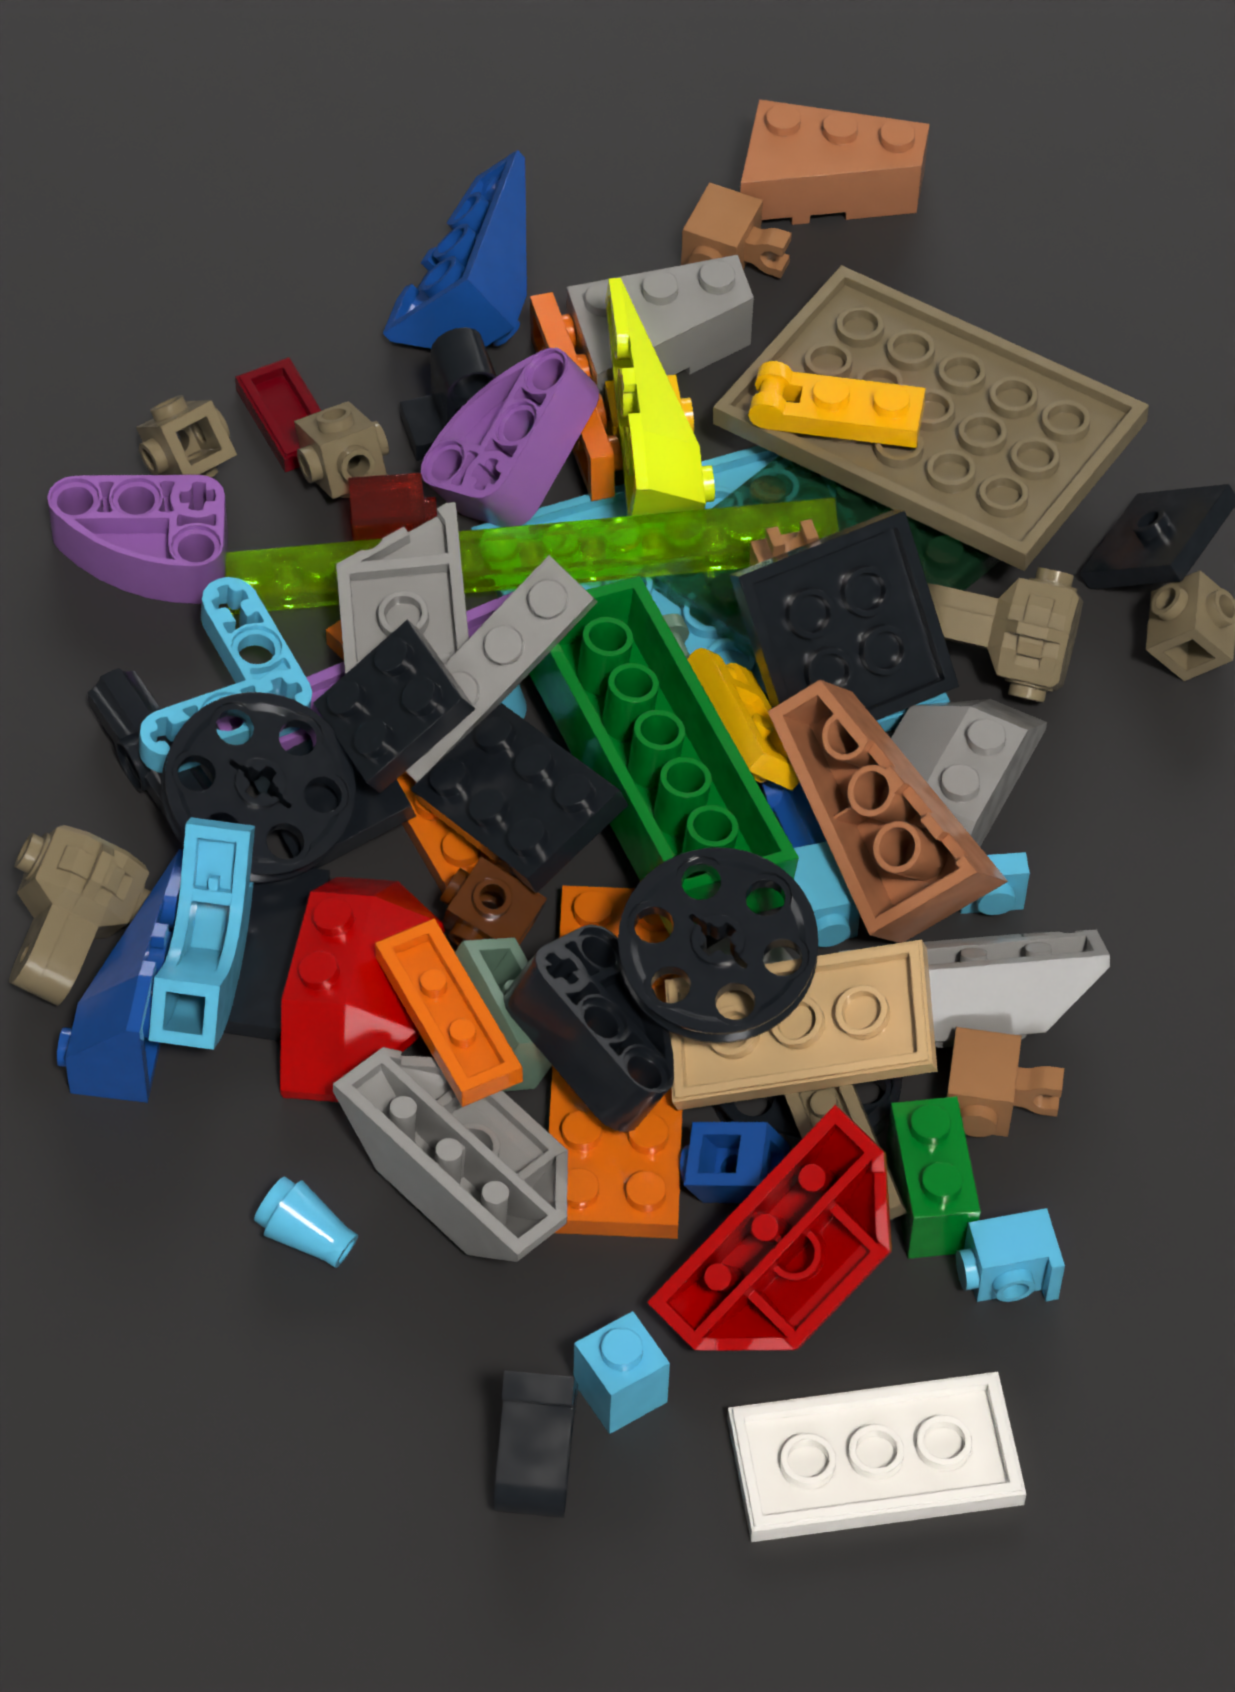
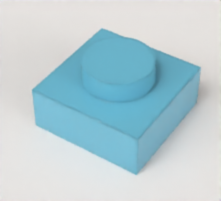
[960,852,1030,915]

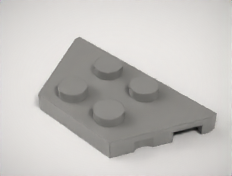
[336,502,469,674]

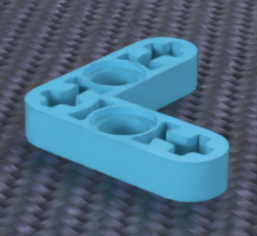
[139,577,312,773]

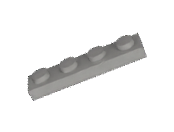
[406,555,598,782]

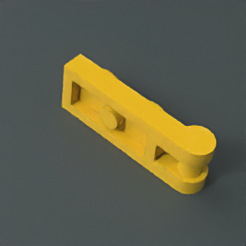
[748,361,926,448]
[687,648,800,791]

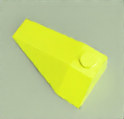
[605,278,715,528]

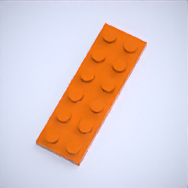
[549,885,683,1239]

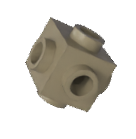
[136,395,237,477]
[294,401,389,499]
[1146,570,1235,681]

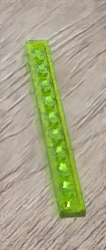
[226,498,839,614]

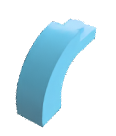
[148,817,255,1050]

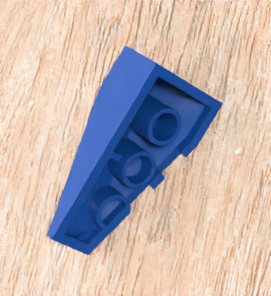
[383,150,527,349]
[57,849,183,1103]

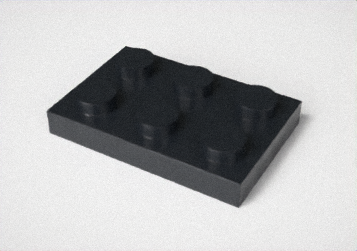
[410,703,628,893]

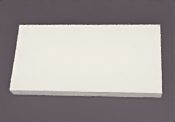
[727,1372,1026,1542]

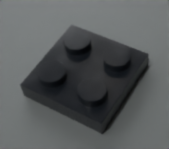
[313,619,475,793]

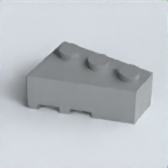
[566,255,754,401]

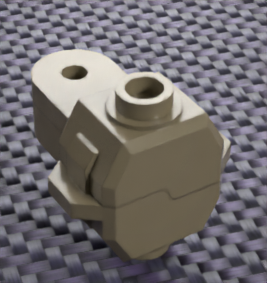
[927,567,1083,703]
[9,825,151,1006]

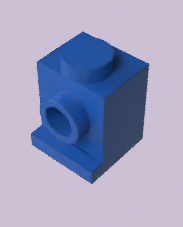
[680,1122,790,1203]

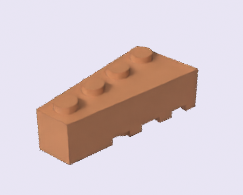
[768,680,1008,943]

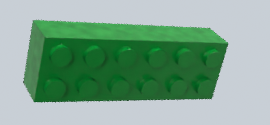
[529,576,799,935]

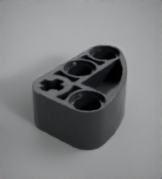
[504,924,674,1132]

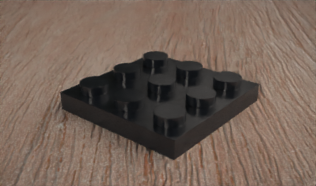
[729,509,959,721]

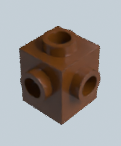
[440,856,547,947]

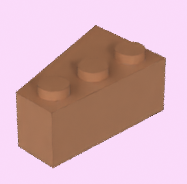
[740,99,930,225]

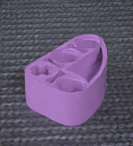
[421,348,599,528]
[47,475,228,604]

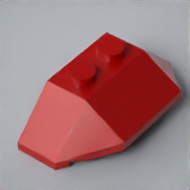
[280,877,445,1102]
[647,1105,892,1351]

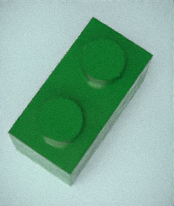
[886,1096,981,1259]

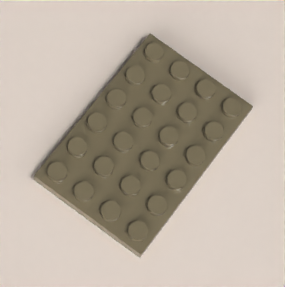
[713,265,1149,571]

